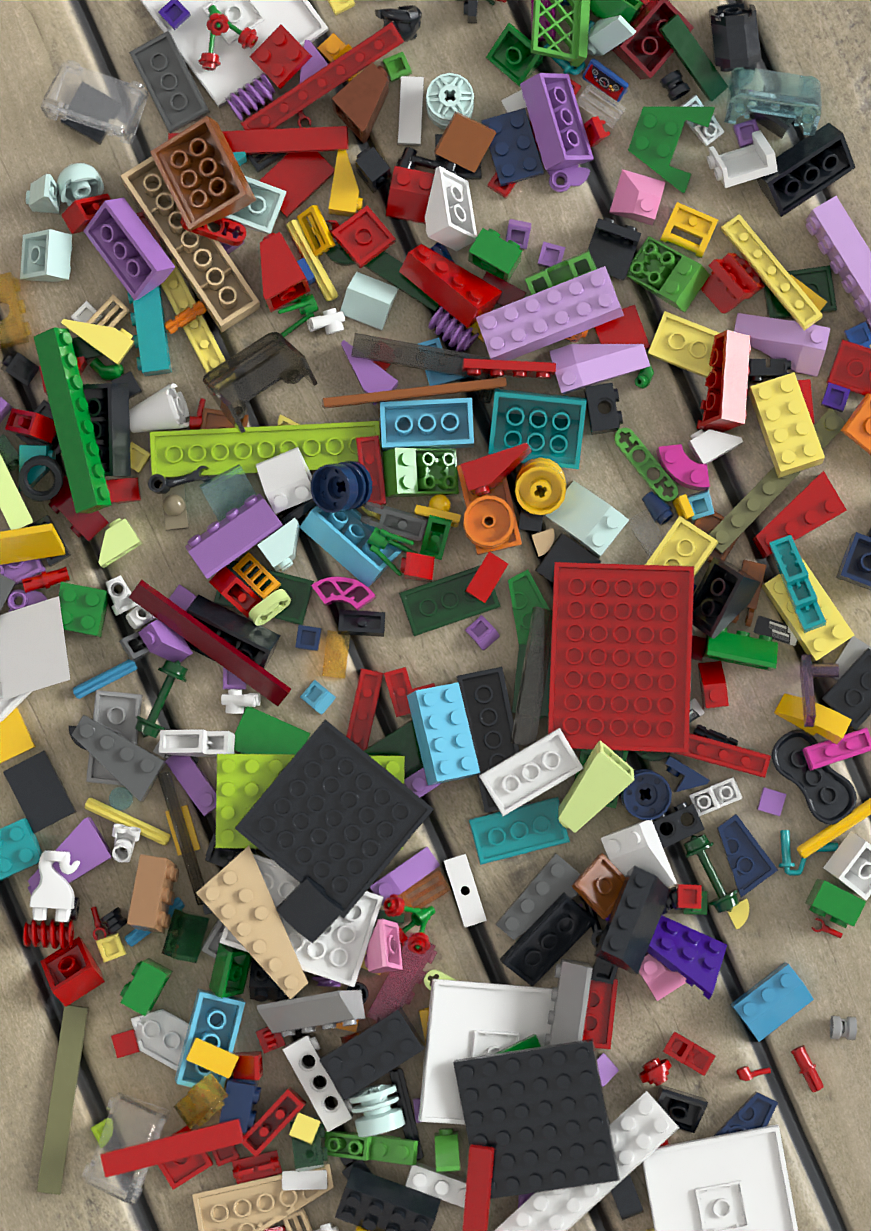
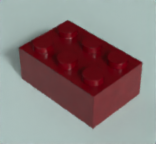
[612,0,694,79]

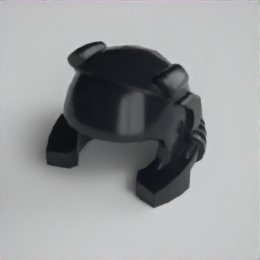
[375,5,422,43]

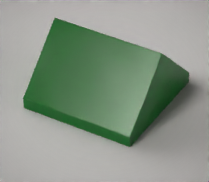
[486,23,543,87]
[209,943,252,998]

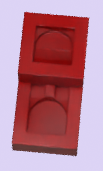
[106,478,141,504]
[663,1031,716,1076]

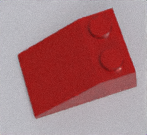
[460,443,532,497]

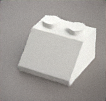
[256,447,313,514]
[823,831,871,900]

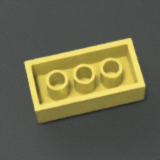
[748,372,825,478]
[762,558,854,662]

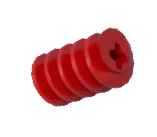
[23,919,74,949]

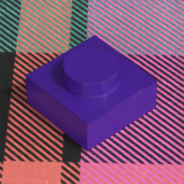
[158,0,191,31]
[821,383,850,412]

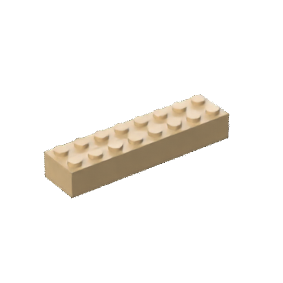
[121,156,260,332]

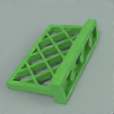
[531,0,590,67]

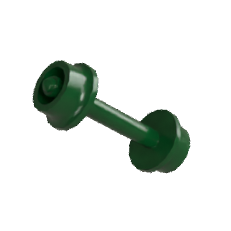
[135,659,188,738]
[684,834,739,913]

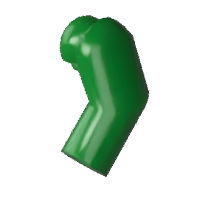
[89,358,124,380]
[634,362,654,389]

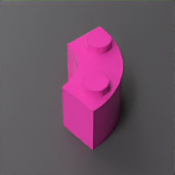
[656,444,710,491]
[311,577,376,611]

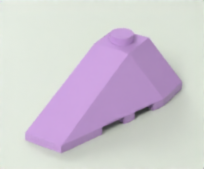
[734,313,830,377]
[549,344,650,395]

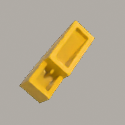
[774,693,852,744]

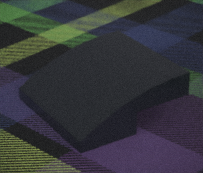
[535,533,601,584]
[276,877,343,943]

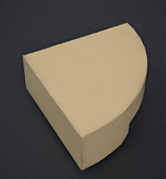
[531,528,554,557]

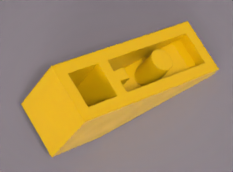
[328,151,363,217]

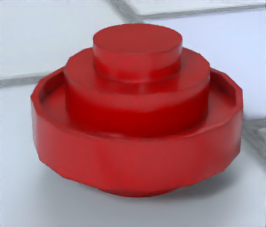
[638,1057,672,1086]

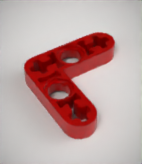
[181,217,247,246]

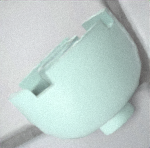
[57,163,104,206]

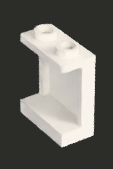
[707,130,778,188]

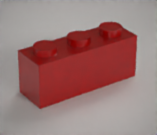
[241,1087,307,1157]

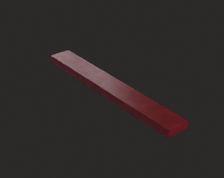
[128,579,291,706]

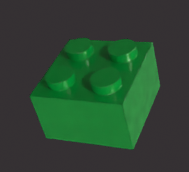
[468,228,522,282]
[58,582,110,637]
[805,879,866,928]
[120,958,173,1016]

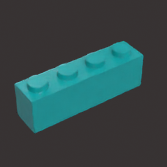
[128,285,172,376]

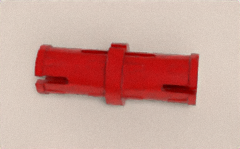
[22,567,70,593]

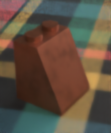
[332,62,389,144]

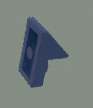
[664,756,710,792]

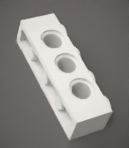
[283,1033,353,1132]

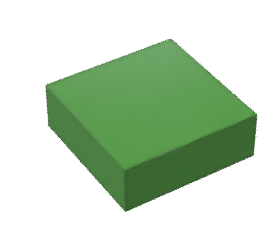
[382,52,412,82]

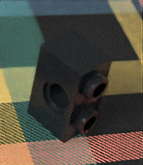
[355,147,391,193]
[584,382,623,435]

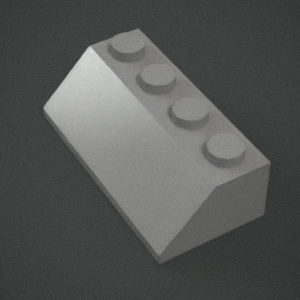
[544,958,592,1046]
[257,990,365,1037]

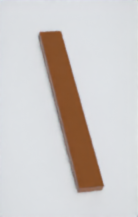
[322,377,507,409]

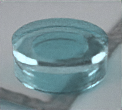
[109,787,133,810]

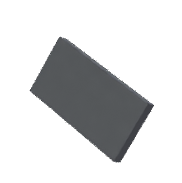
[129,31,210,133]

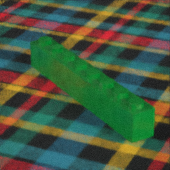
[33,327,112,513]

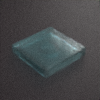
[199,464,257,522]

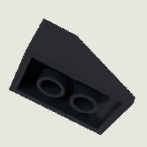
[692,557,761,639]

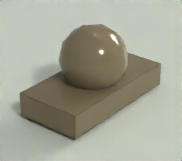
[161,484,189,531]

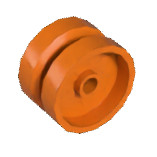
[463,495,514,549]

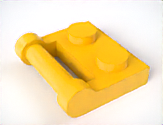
[660,202,718,258]

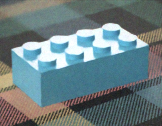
[380,398,474,452]
[407,683,480,786]
[175,988,246,1094]

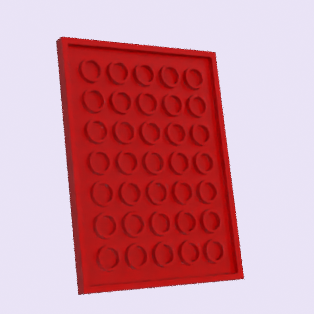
[548,562,694,753]

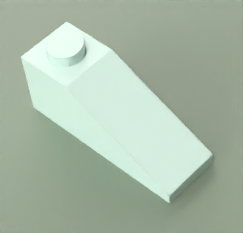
[587,15,636,56]
[26,174,61,214]

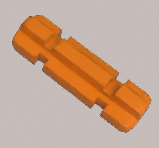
[164,301,207,334]

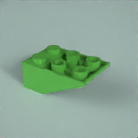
[627,236,710,313]
[383,448,459,497]

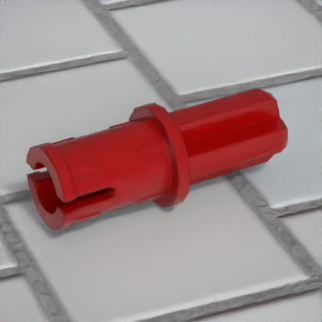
[791,1045,824,1092]

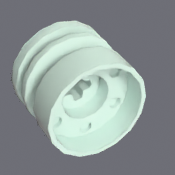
[426,73,474,130]
[349,1084,405,1137]

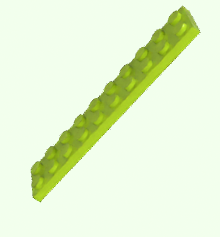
[150,421,381,478]

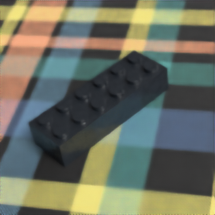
[457,667,531,813]

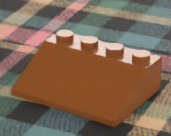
[150,116,256,231]

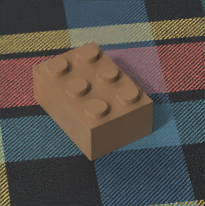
[127,854,179,934]

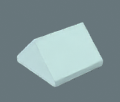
[341,272,399,330]

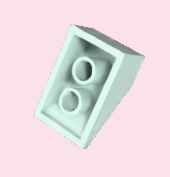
[224,176,287,234]
[545,480,629,558]

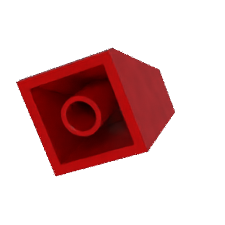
[260,232,311,313]

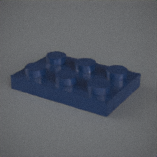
[481,108,544,187]

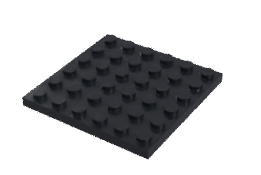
[235,719,434,919]
[453,1039,620,1199]

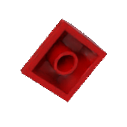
[386,166,435,224]
[40,936,105,1007]

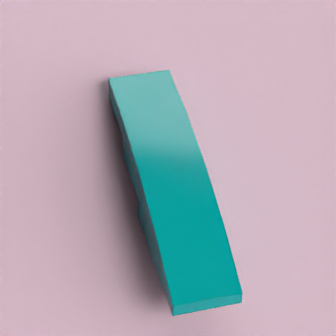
[769,535,826,633]

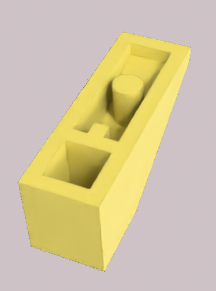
[61,319,134,366]

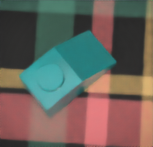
[19,444,56,491]

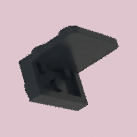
[588,218,641,280]
[249,957,297,1002]

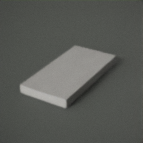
[86,690,143,785]

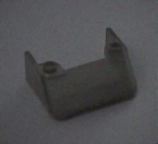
[203,332,318,433]

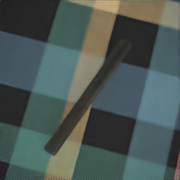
[158,771,205,905]

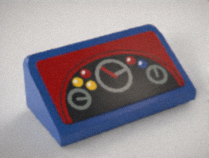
[582,58,629,103]

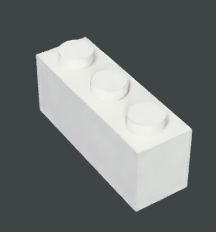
[405,1162,467,1208]

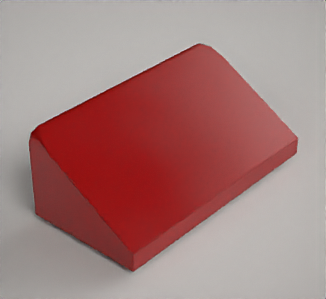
[465,551,508,603]

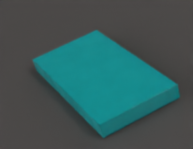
[469,797,570,865]

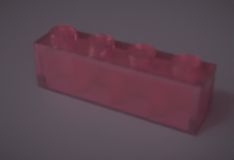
[366,931,437,1021]

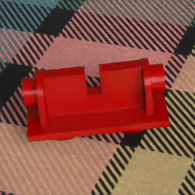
[232,1150,282,1184]

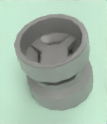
[830,1016,857,1040]

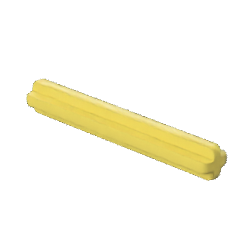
[286,219,338,302]
[84,798,171,845]

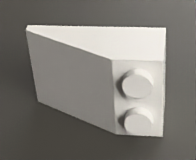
[425,166,477,251]
[601,820,677,887]

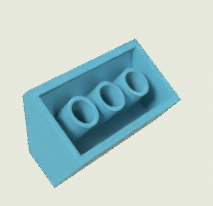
[300,506,402,587]

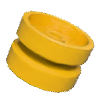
[515,457,566,515]

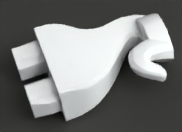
[30,850,80,922]

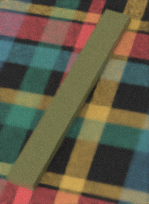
[37,1005,89,1195]

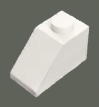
[688,429,743,464]

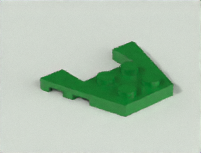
[628,106,715,193]

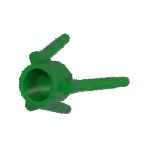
[266,294,319,342]
[367,527,418,576]

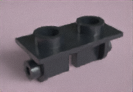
[748,358,791,382]

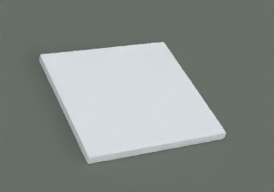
[140,0,329,108]
[418,979,555,1125]
[642,1124,798,1231]

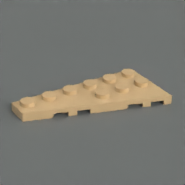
[196,846,308,999]
[192,1164,335,1231]

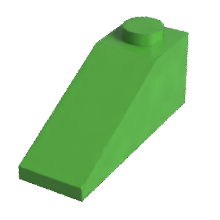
[434,1128,460,1172]

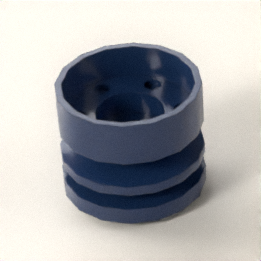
[311,461,372,513]
[619,769,672,820]

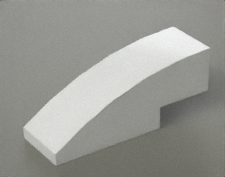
[159,730,235,757]

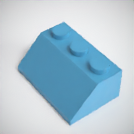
[730,962,814,1042]

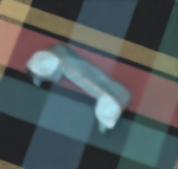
[724,67,822,136]

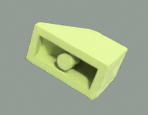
[98,518,142,568]

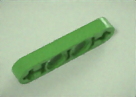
[614,428,678,502]

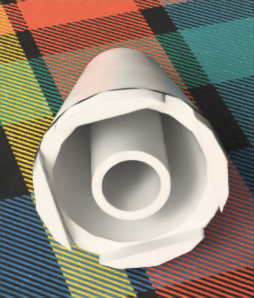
[129,383,189,433]

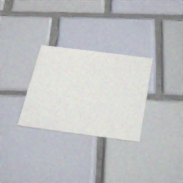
[0,596,70,700]

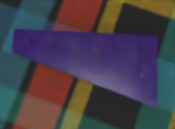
[591,908,727,1000]

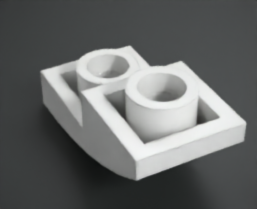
[679,95,724,146]
[689,777,742,816]

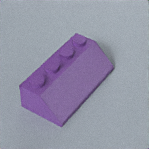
[520,73,594,170]
[84,197,175,301]
[185,493,283,579]

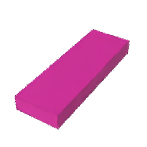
[802,728,871,771]

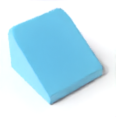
[687,489,715,520]
[300,680,336,715]

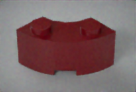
[48,476,109,541]

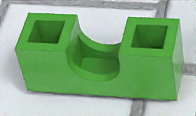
[525,250,597,295]

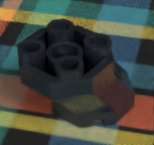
[709,3,761,72]

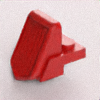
[701,253,765,314]

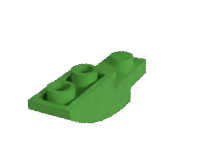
[324,1131,418,1166]

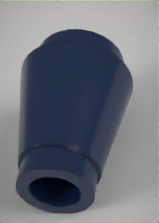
[642,491,674,526]

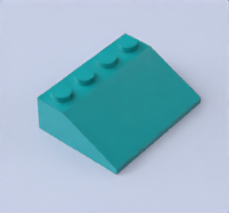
[488,389,587,469]

